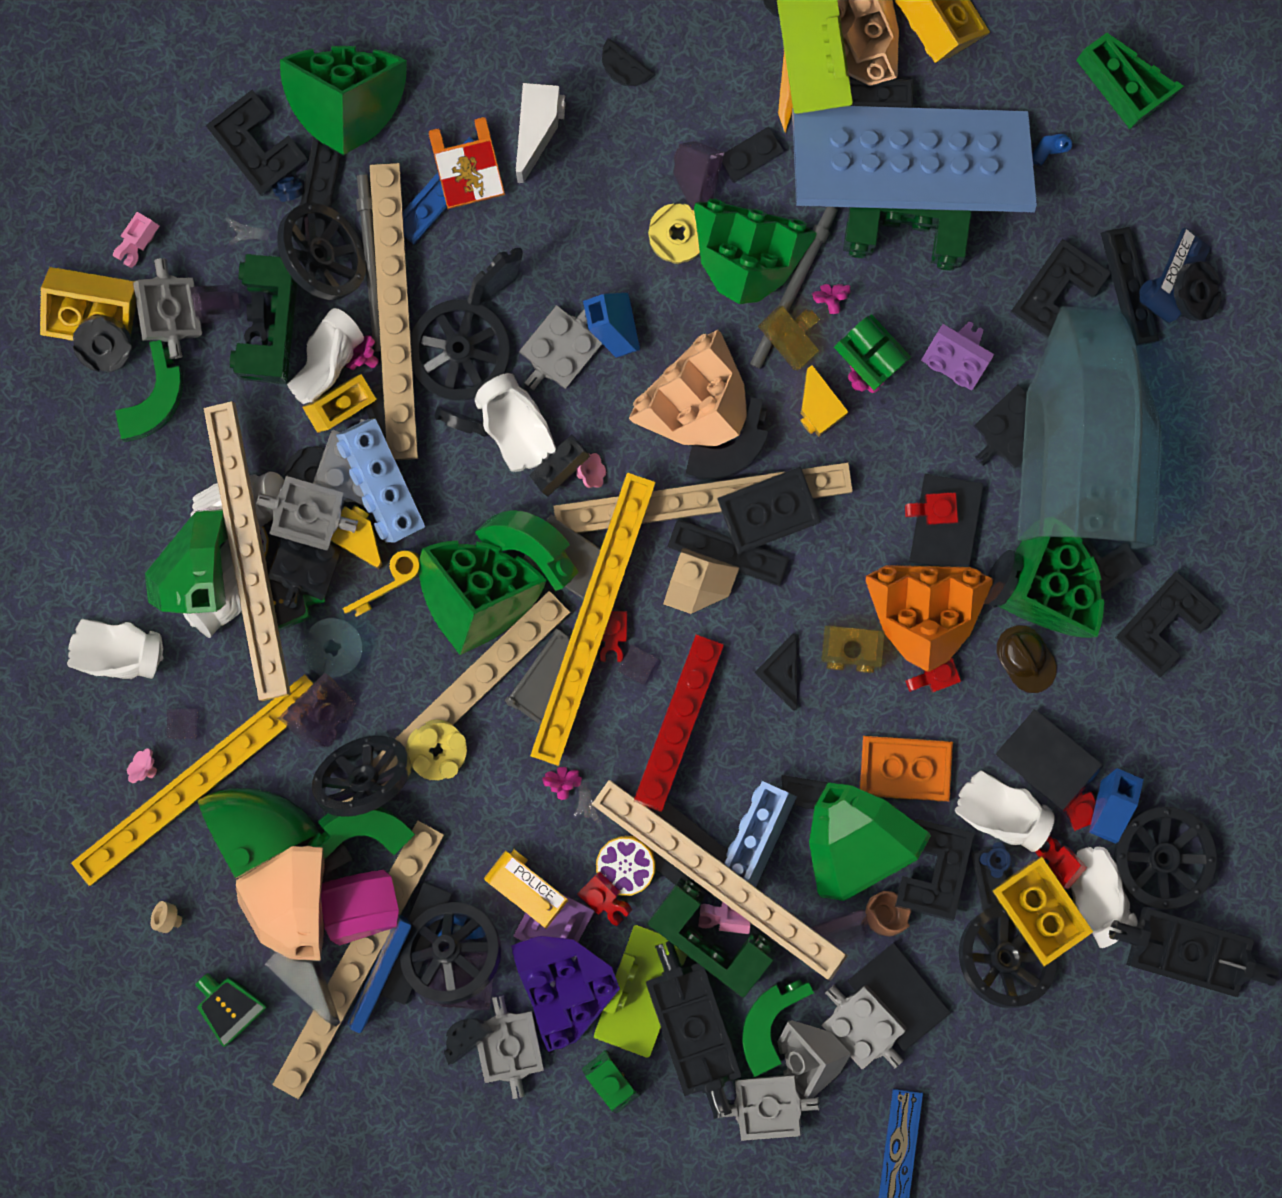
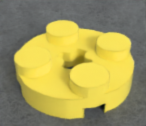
[648,204,700,264]
[406,720,467,780]

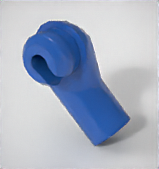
[1032,134,1072,166]

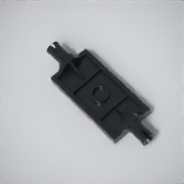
[1109,907,1279,998]
[645,941,742,1119]

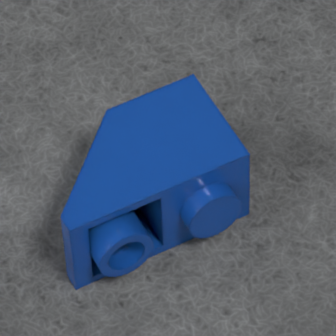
[583,293,640,358]
[1089,768,1144,844]

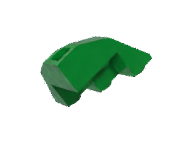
[694,199,817,304]
[145,509,228,614]
[809,783,931,901]

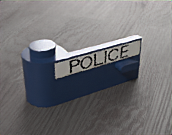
[1139,228,1211,323]

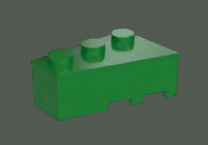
[1076,33,1184,129]

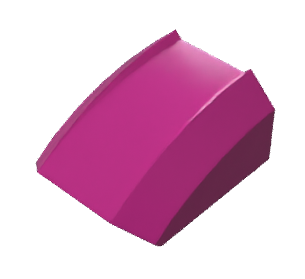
[321,870,399,946]

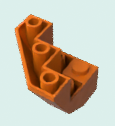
[866,565,993,672]

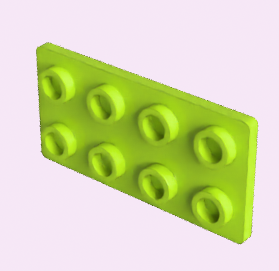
[777,0,853,114]
[594,925,687,1058]

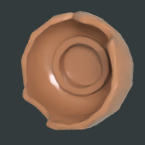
[865,891,911,937]

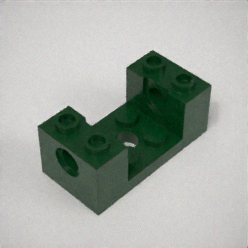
[843,207,971,271]
[230,254,297,384]
[647,878,776,998]

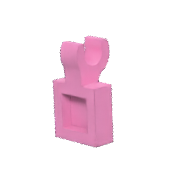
[113,212,159,268]
[698,902,750,934]

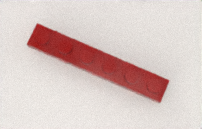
[634,635,724,812]

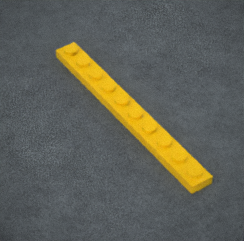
[530,473,655,766]
[71,674,324,886]

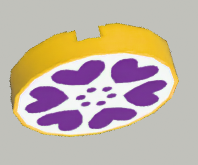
[596,836,656,896]

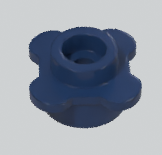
[273,177,303,202]
[980,842,1016,878]

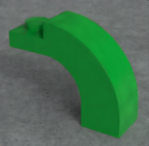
[115,340,184,442]
[475,510,579,591]
[307,807,415,860]
[742,979,814,1077]

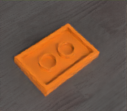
[860,736,953,802]

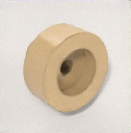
[151,901,182,933]

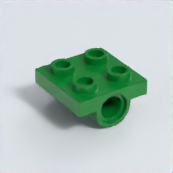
[834,314,912,391]

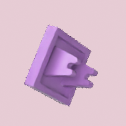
[921,322,994,391]
[514,892,594,942]

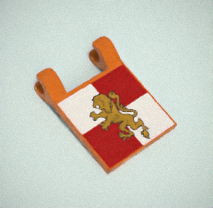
[429,117,505,209]

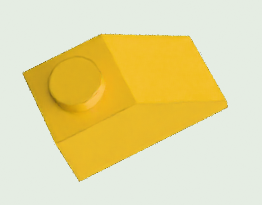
[800,365,848,437]
[302,374,376,433]
[331,506,382,569]

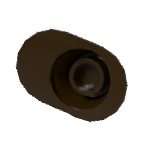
[996,625,1057,693]

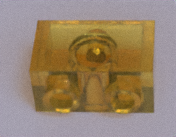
[820,626,885,673]

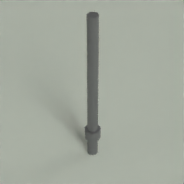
[356,175,381,352]
[750,207,838,369]

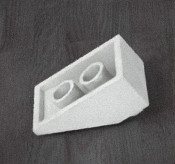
[516,83,565,183]

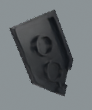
[468,248,523,306]

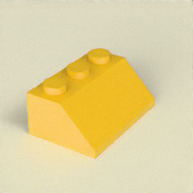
[895,0,990,63]
[40,267,136,340]
[993,857,1093,966]

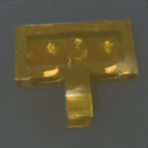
[758,306,819,370]

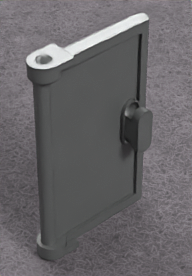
[523,514,601,600]
[504,628,599,725]

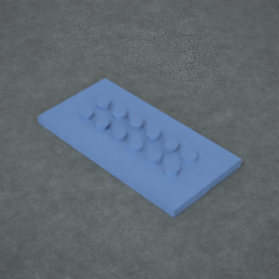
[792,106,1037,212]

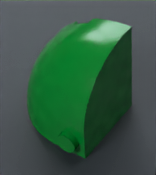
[280,46,407,155]
[997,517,1104,638]
[419,541,546,655]
[198,788,321,878]

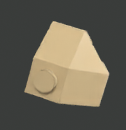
[663,548,739,614]

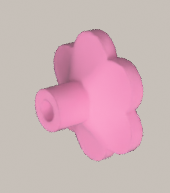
[576,453,606,488]
[127,748,157,783]

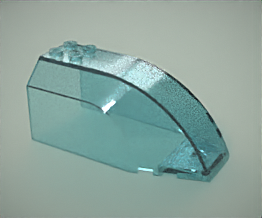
[1018,306,1162,550]

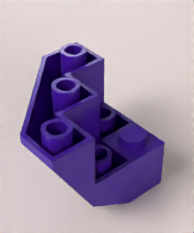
[511,936,620,1052]

